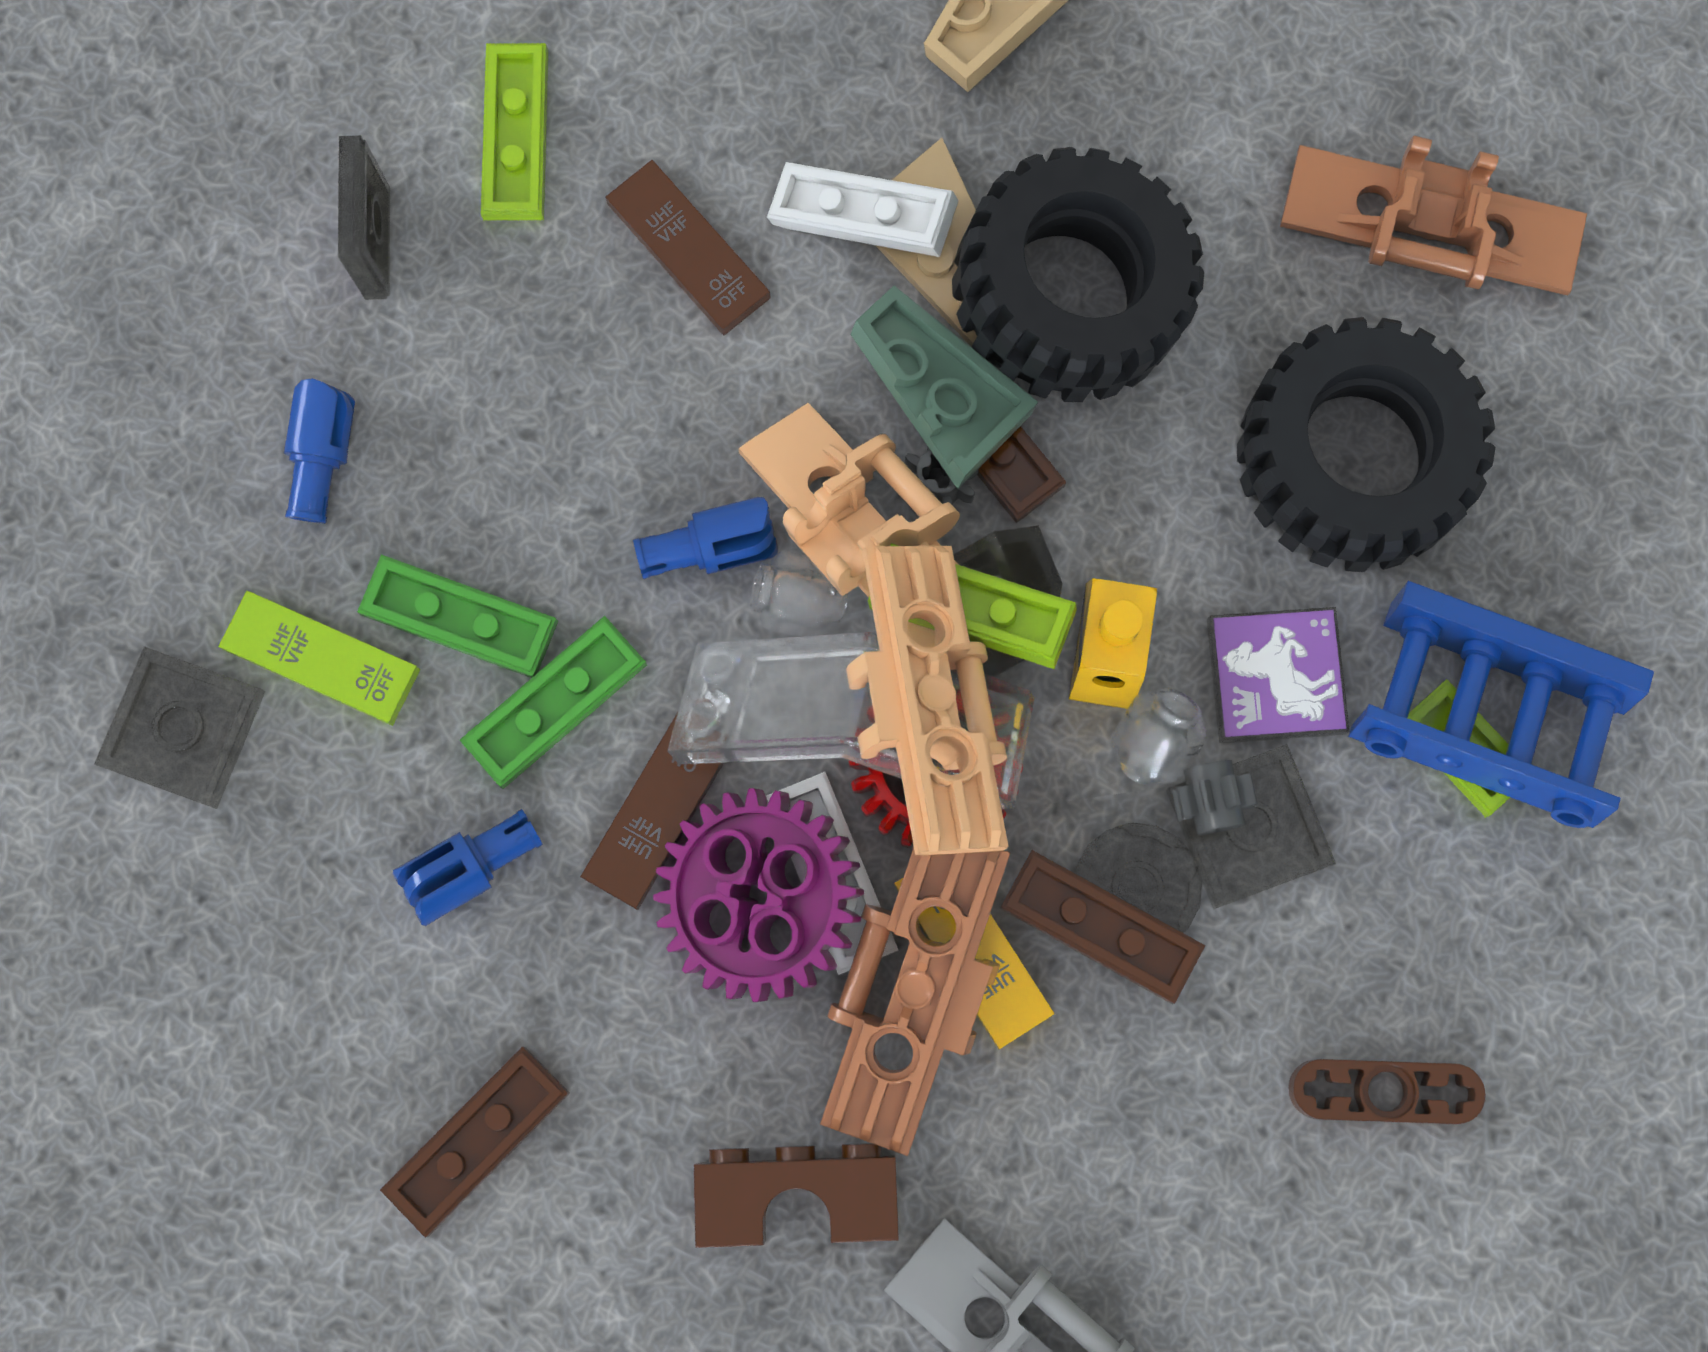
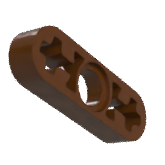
[1288,1059,1486,1124]

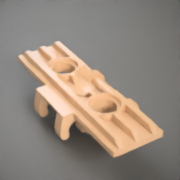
[739,403,960,647]
[846,546,1009,855]

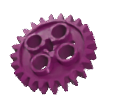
[653,788,864,1002]

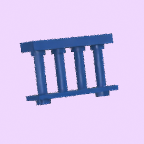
[1348,581,1654,828]

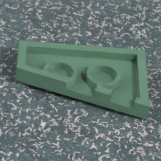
[850,286,1038,489]

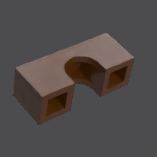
[694,1143,899,1248]

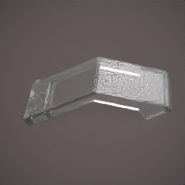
[667,632,1035,809]

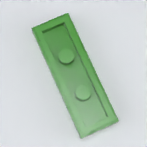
[357,554,558,678]
[460,616,647,789]

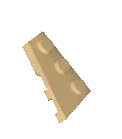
[924,0,1069,92]
[875,137,977,347]

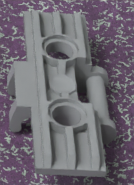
[883,1218,1135,1352]

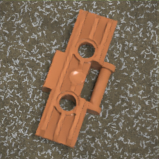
[1280,136,1587,296]
[820,848,1011,1156]

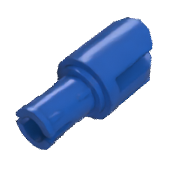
[284,378,355,524]
[633,497,778,579]
[393,809,543,926]

